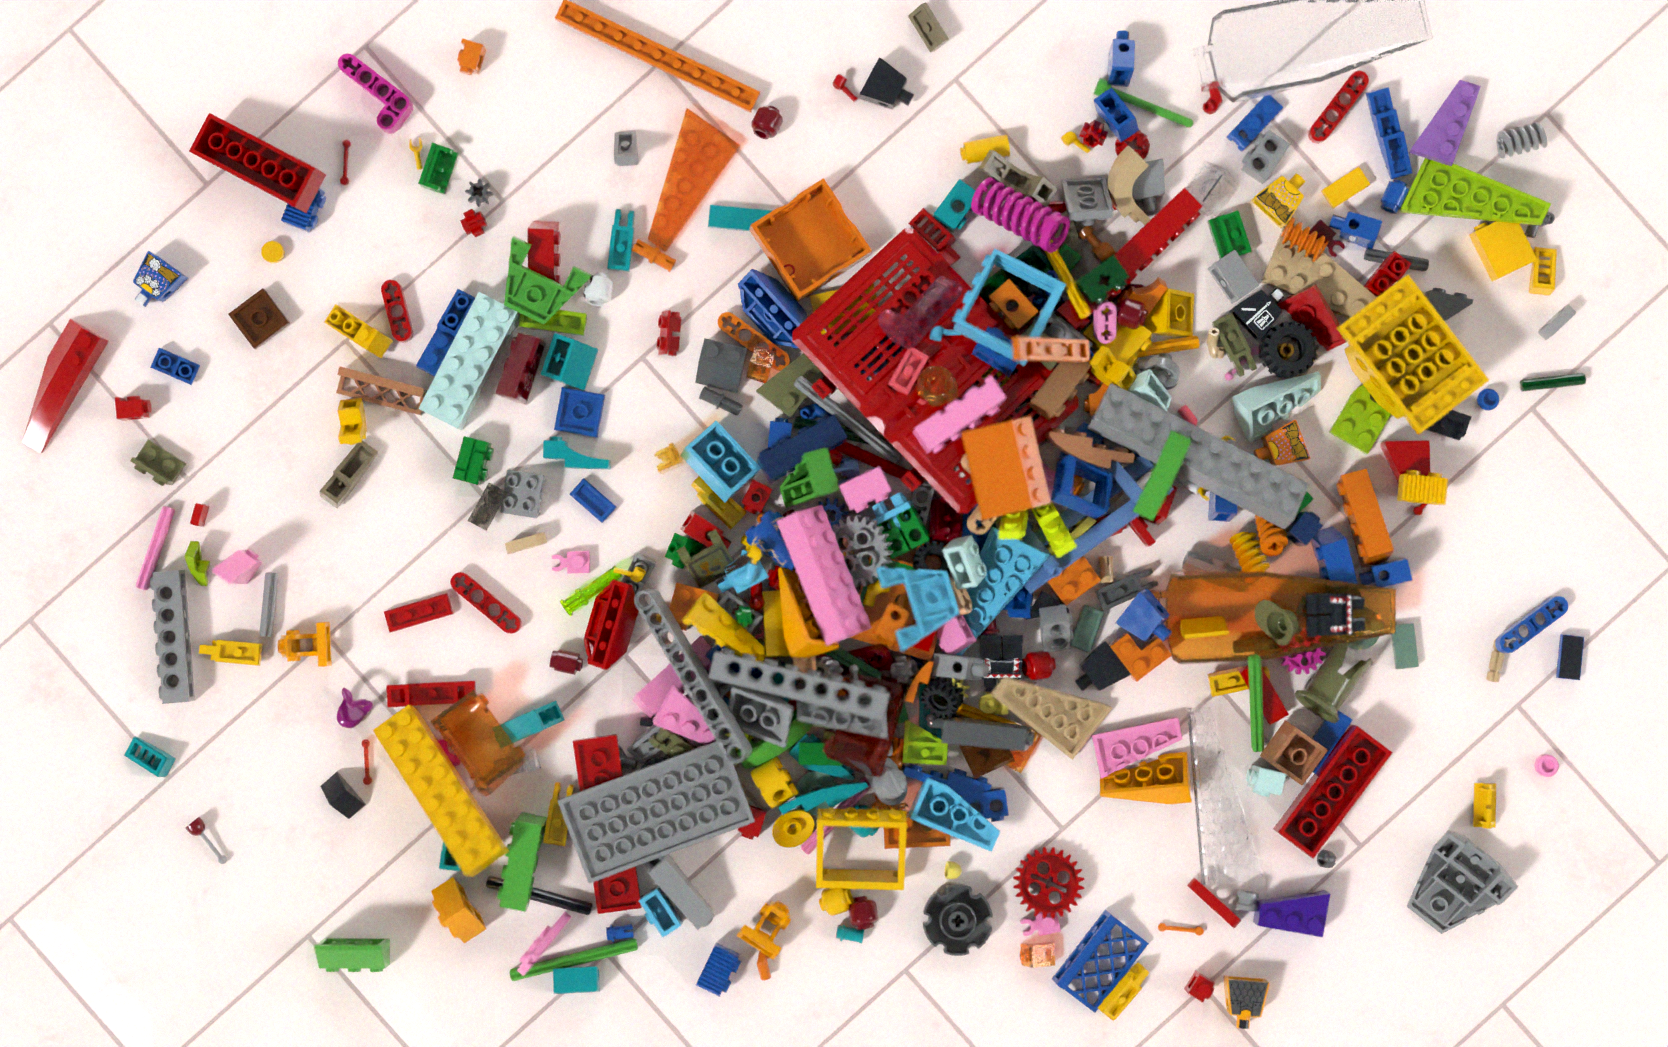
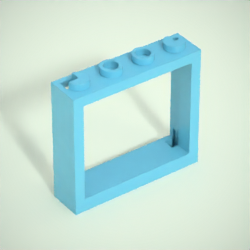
[952,248,1066,366]

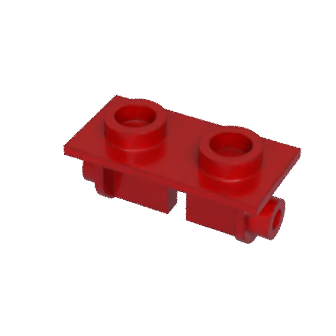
[656,310,682,356]

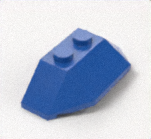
[738,269,808,348]

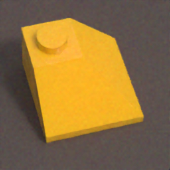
[1145,288,1194,337]

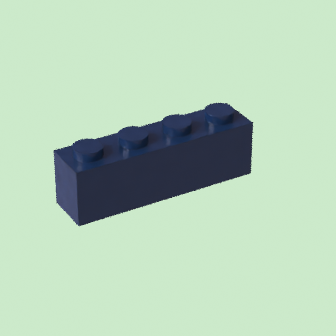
[757,415,847,484]

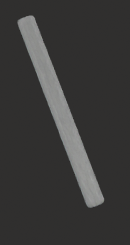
[794,376,901,463]

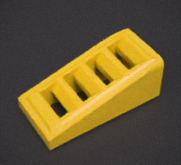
[1529,247,1557,296]

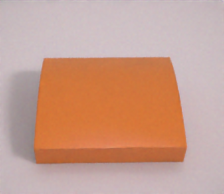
[905,661,934,703]

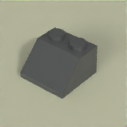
[695,338,748,393]

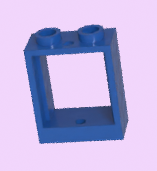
[1051,454,1113,519]

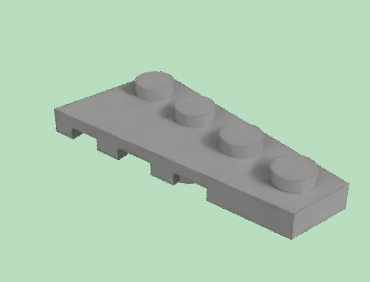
[797,695,887,740]

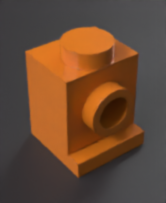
[457,38,486,75]

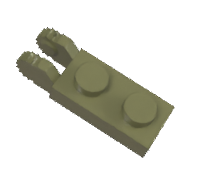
[1212,313,1257,377]

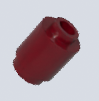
[549,649,583,675]

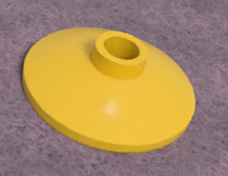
[772,809,814,848]

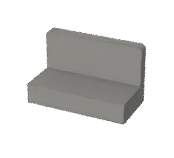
[1207,250,1259,304]

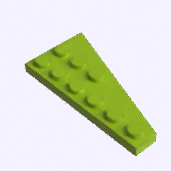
[1399,158,1551,226]

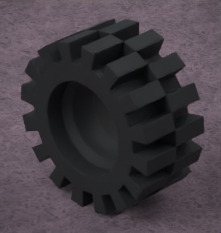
[913,541,951,576]
[921,676,964,719]

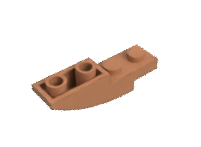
[1045,428,1134,469]

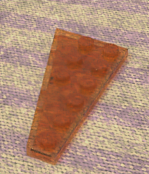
[648,108,740,252]

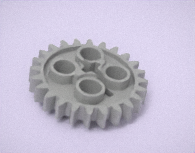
[832,515,893,587]

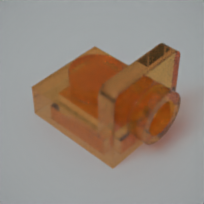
[746,346,776,384]
[1019,942,1055,968]

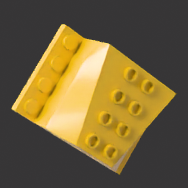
[1336,275,1489,434]

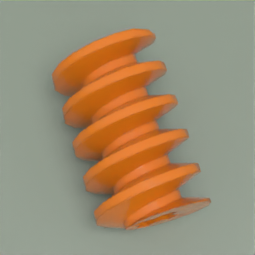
[1279,217,1329,262]
[1255,515,1288,556]

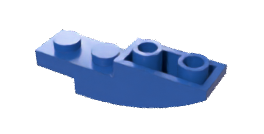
[416,289,476,377]
[902,763,992,796]

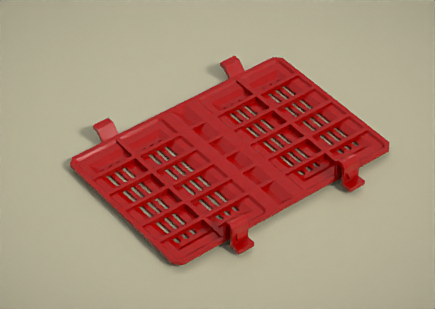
[792,228,1079,513]

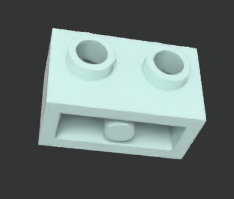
[943,535,987,589]
[1245,765,1286,797]

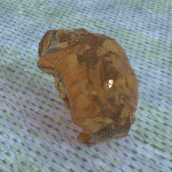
[916,366,958,406]

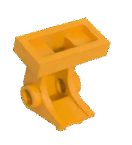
[277,622,332,667]
[736,900,791,960]

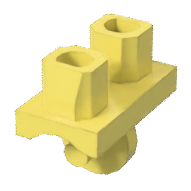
[978,691,1008,715]

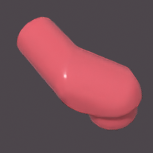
[1177,404,1198,426]

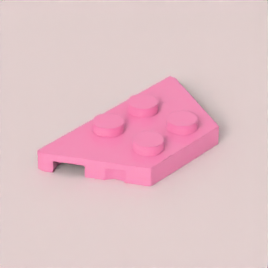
[517,912,571,976]

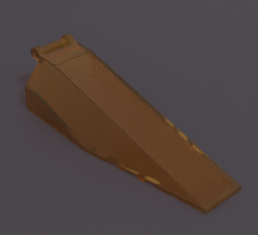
[1150,571,1396,664]

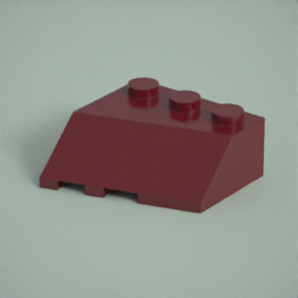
[495,333,546,405]

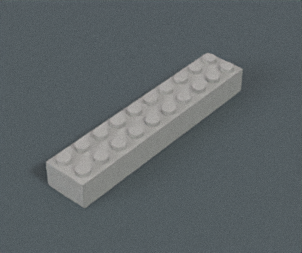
[1087,383,1309,529]

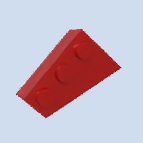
[527,221,561,284]

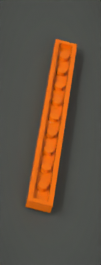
[555,0,760,113]

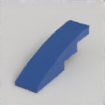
[1366,87,1413,179]

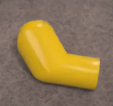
[863,579,891,607]

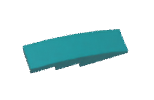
[778,781,868,815]

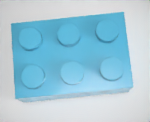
[680,420,761,503]

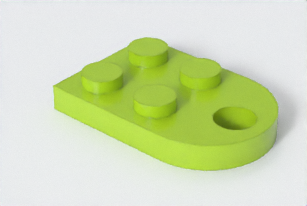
[1329,385,1391,454]

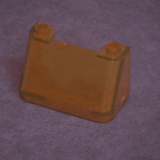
[430,690,527,797]

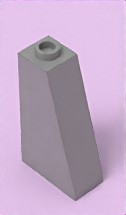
[645,854,715,930]

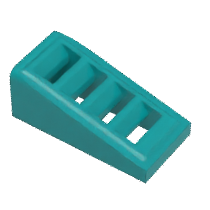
[124,736,176,777]

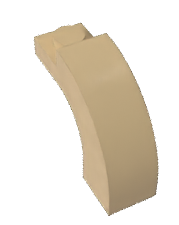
[1108,145,1151,225]

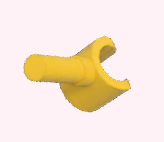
[1061,131,1091,154]
[409,137,422,170]
[613,567,646,582]

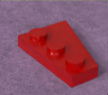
[1277,284,1346,351]

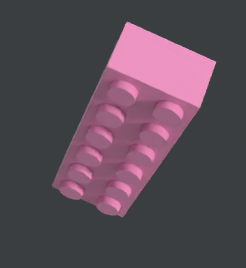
[777,505,871,646]

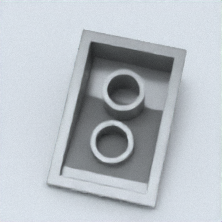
[729,685,793,748]

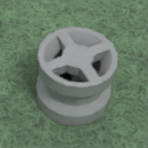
[1235,890,1259,911]

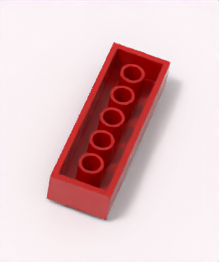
[189,113,327,213]
[1273,724,1393,859]

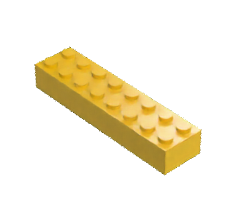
[373,705,509,877]

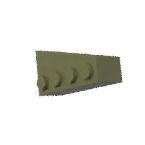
[756,336,839,419]

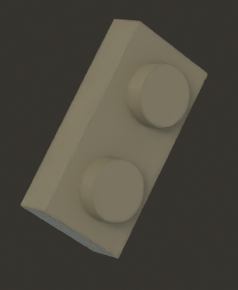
[908,3,949,53]

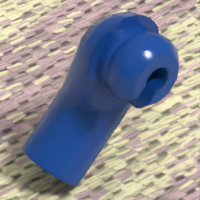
[800,403,832,419]

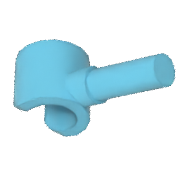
[929,326,961,341]

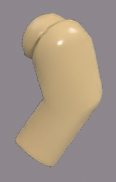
[1207,328,1225,359]

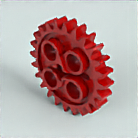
[1013,847,1084,919]

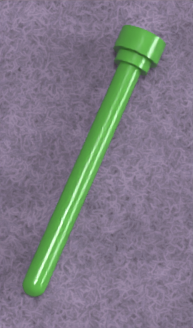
[1093,78,1194,127]

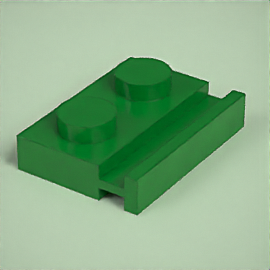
[1207,210,1252,259]

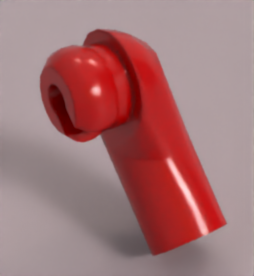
[1202,82,1223,114]

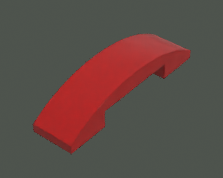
[386,681,476,707]

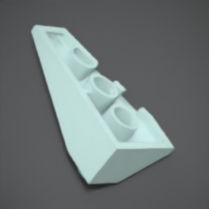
[1233,372,1321,443]

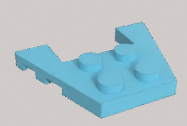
[876,567,960,652]

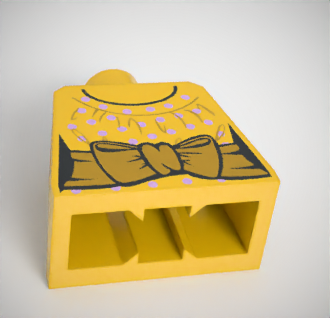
[1251,174,1305,228]

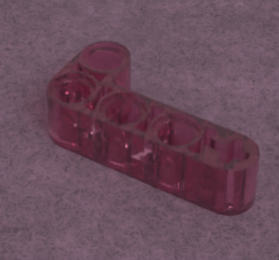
[878,276,962,349]

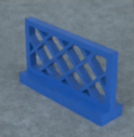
[1052,909,1149,1013]

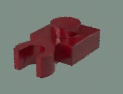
[1309,219,1345,257]

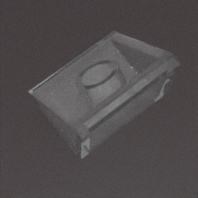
[1186,160,1240,219]

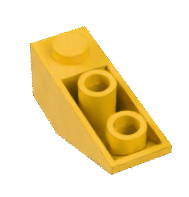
[324,304,393,358]

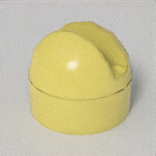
[944,861,962,879]

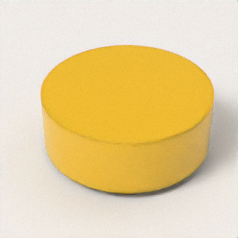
[261,241,285,264]

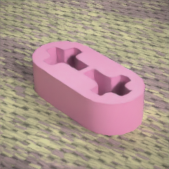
[1093,300,1117,344]

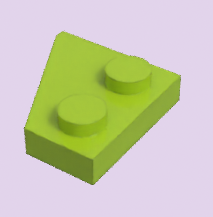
[902,720,948,765]

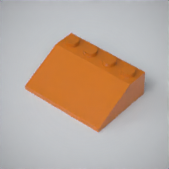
[961,416,1051,520]

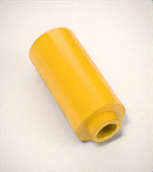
[960,134,1010,164]

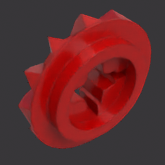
[1115,130,1150,160]

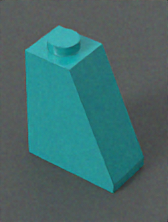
[493,701,565,748]

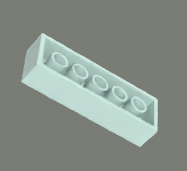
[418,292,520,430]

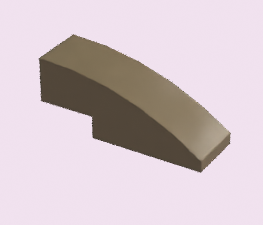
[319,440,378,509]

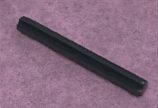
[486,876,593,915]

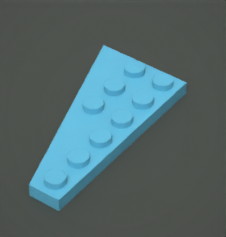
[956,527,1051,656]

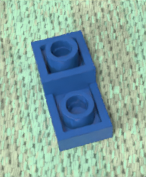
[150,348,200,385]

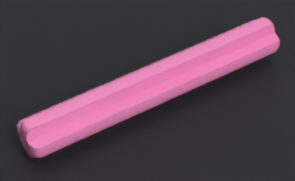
[136,506,175,590]

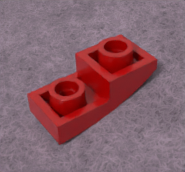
[1364,251,1411,297]

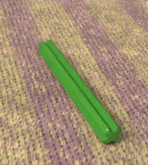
[1248,654,1264,752]

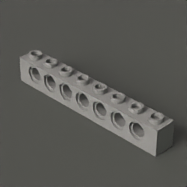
[709,648,890,721]

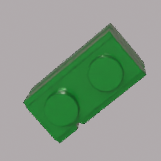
[453,436,494,486]

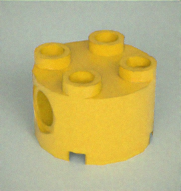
[750,756,799,809]

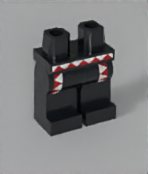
[1305,592,1365,637]
[979,635,1023,691]

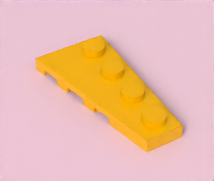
[682,592,765,668]

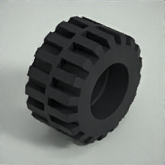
[1259,321,1319,378]

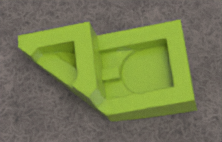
[185,541,210,586]

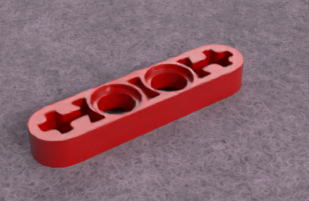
[1308,71,1369,144]
[450,572,522,634]

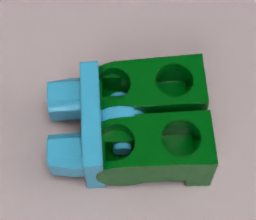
[872,491,932,559]

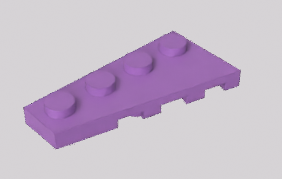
[1409,80,1481,166]

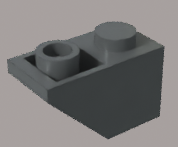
[1425,288,1474,321]

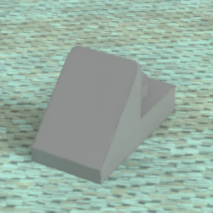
[614,131,639,166]

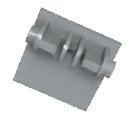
[500,470,546,519]

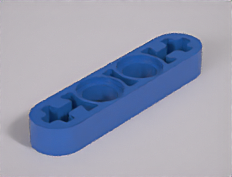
[1495,596,1568,653]

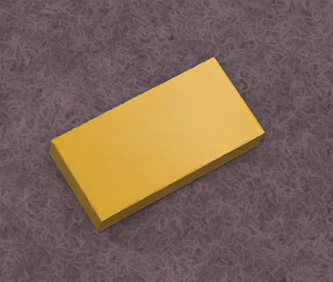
[1321,167,1371,209]

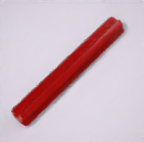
[835,442,910,479]

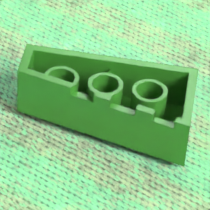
[497,812,547,912]

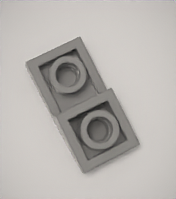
[621,552,657,596]

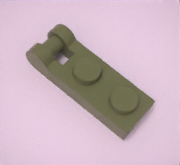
[649,728,697,758]

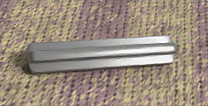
[260,572,278,637]

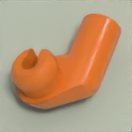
[757,951,771,980]

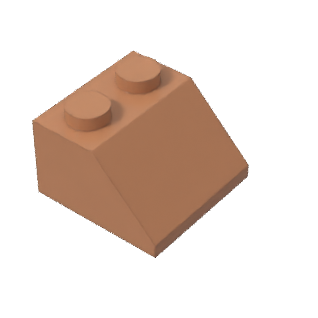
[1260,720,1328,786]

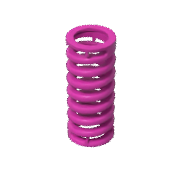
[971,177,1070,253]

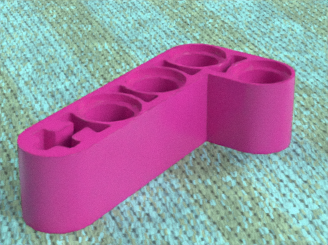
[338,53,413,134]

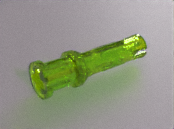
[559,565,623,617]

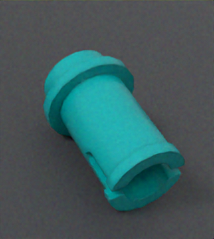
[836,924,864,944]

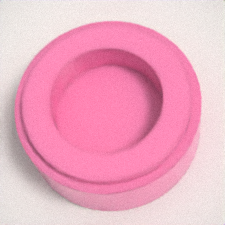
[1535,754,1559,777]

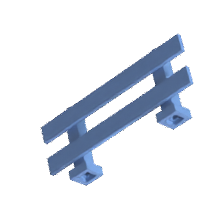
[1021,447,1174,594]

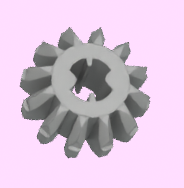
[815,656,844,694]

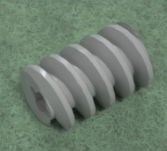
[1496,122,1548,159]

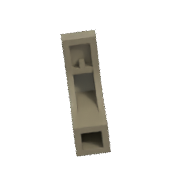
[979,150,1058,207]

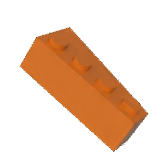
[1336,469,1394,568]

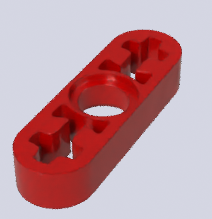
[885,270,935,324]
[381,280,413,343]
[1187,877,1242,929]

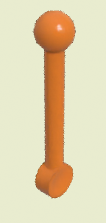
[1158,923,1204,936]

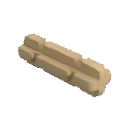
[1486,639,1507,682]

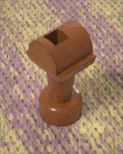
[1078,225,1116,264]

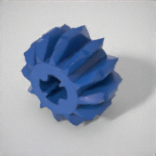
[818,497,849,531]

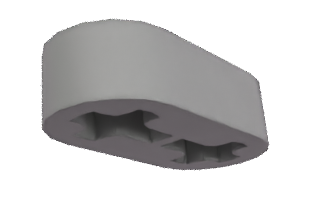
[1538,304,1576,340]

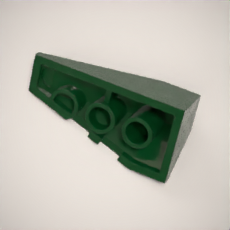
[972,240,1055,305]

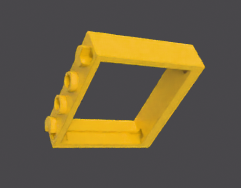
[816,807,907,890]

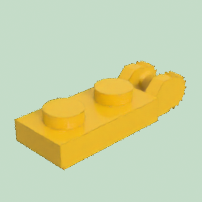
[543,782,574,847]

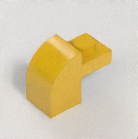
[1090,345,1137,391]
[337,398,367,445]

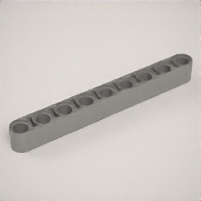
[635,588,752,764]

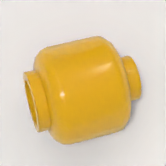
[819,888,853,916]

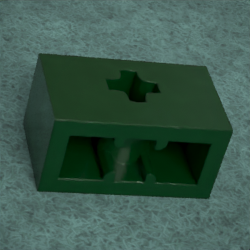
[1076,255,1129,305]

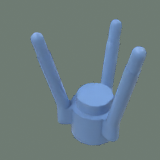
[833,457,860,486]

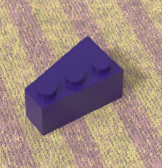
[1253,890,1330,937]

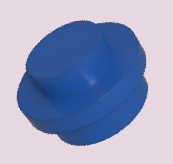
[1477,389,1500,411]

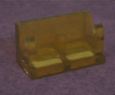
[654,442,684,474]

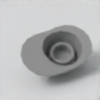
[865,755,908,806]

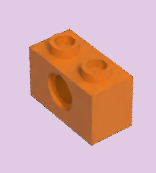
[989,279,1038,332]

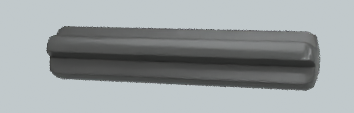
[1364,248,1429,271]

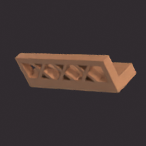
[336,366,428,415]

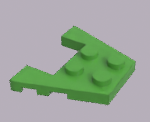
[504,236,592,325]

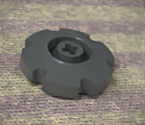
[923,884,993,956]

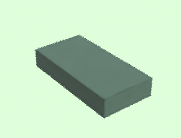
[1070,604,1105,653]
[1390,623,1419,669]

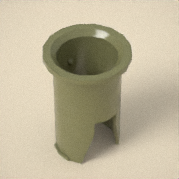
[1294,639,1374,723]

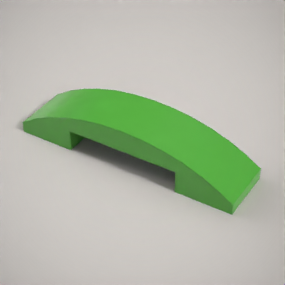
[1132,430,1191,521]
[736,709,814,769]

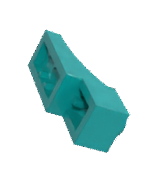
[543,436,611,470]

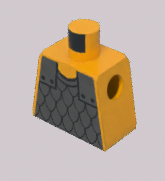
[1223,976,1269,1029]

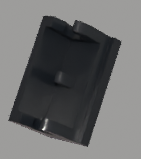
[1426,410,1472,441]

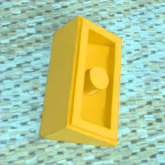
[1180,616,1229,639]

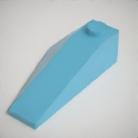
[908,777,1000,852]

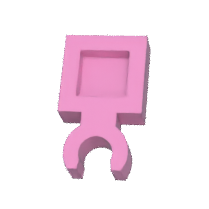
[552,551,590,574]
[1020,912,1061,936]

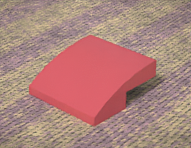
[888,346,941,405]

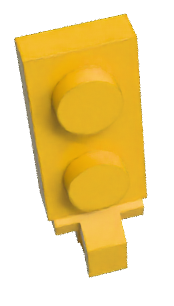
[691,476,747,530]
[199,640,263,666]
[1207,666,1270,697]
[1098,962,1149,1021]

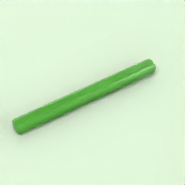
[510,938,638,981]

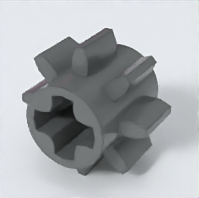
[465,179,494,207]

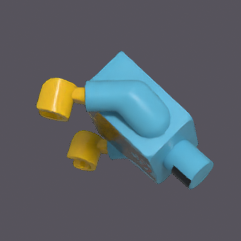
[716,533,769,593]

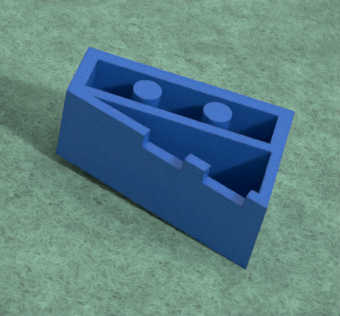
[1311,526,1361,596]

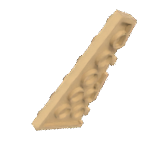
[1261,224,1377,318]
[991,676,1112,760]

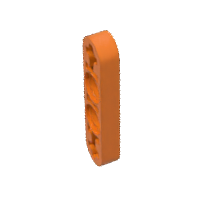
[718,312,790,371]

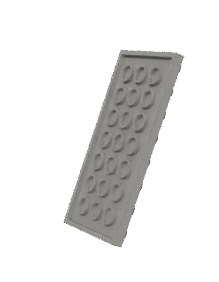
[558,741,755,883]

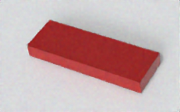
[384,593,454,633]
[1238,665,1289,725]

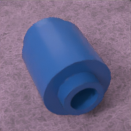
[1380,179,1409,214]

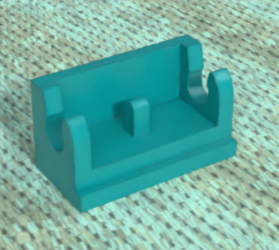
[553,966,600,994]

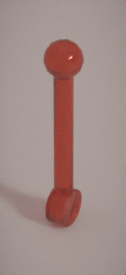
[361,739,372,785]

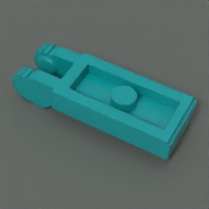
[607,209,635,272]

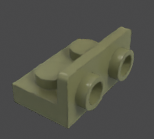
[130,439,187,486]

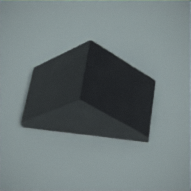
[1024,590,1069,620]
[320,771,366,819]

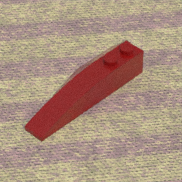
[22,319,109,453]

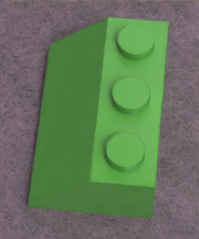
[314,938,390,972]

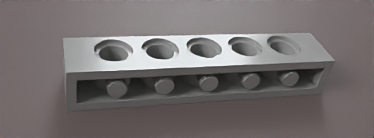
[150,570,195,704]

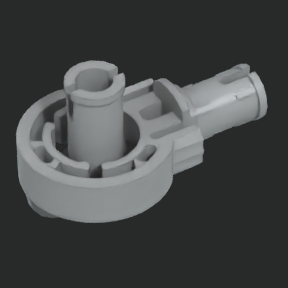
[1132,353,1181,390]

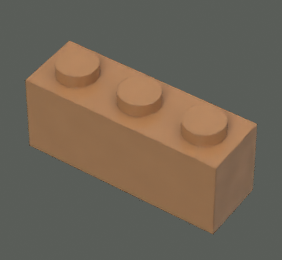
[1028,362,1091,421]

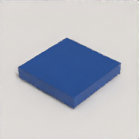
[554,387,605,438]

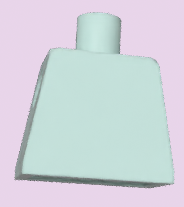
[1128,369,1172,411]

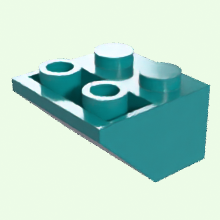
[540,333,599,391]

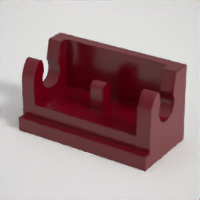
[929,497,963,546]

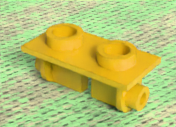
[1473,783,1496,829]

